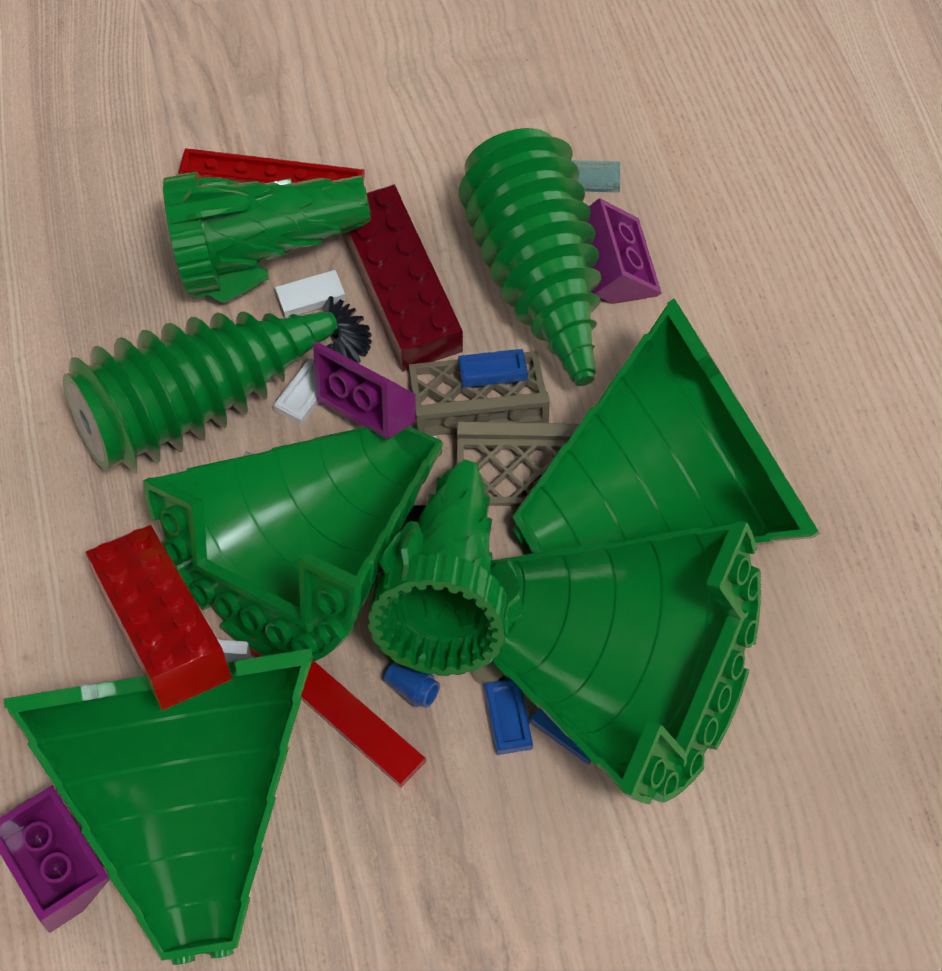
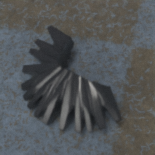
[323,296,372,363]

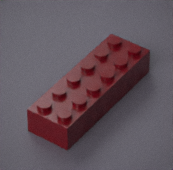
[342,184,463,372]

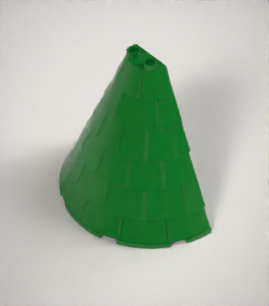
[513,298,820,553]
[143,426,443,662]
[491,520,761,804]
[3,649,313,965]

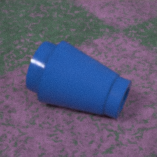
[384,663,440,708]

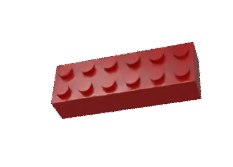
[85,525,232,711]

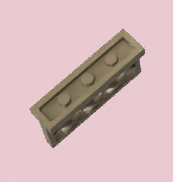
[409,351,550,436]
[457,422,579,506]

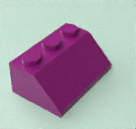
[588,198,662,304]
[313,342,416,439]
[0,785,110,933]

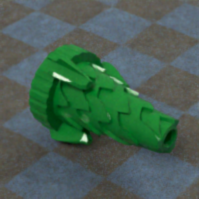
[163,172,371,303]
[368,459,523,676]

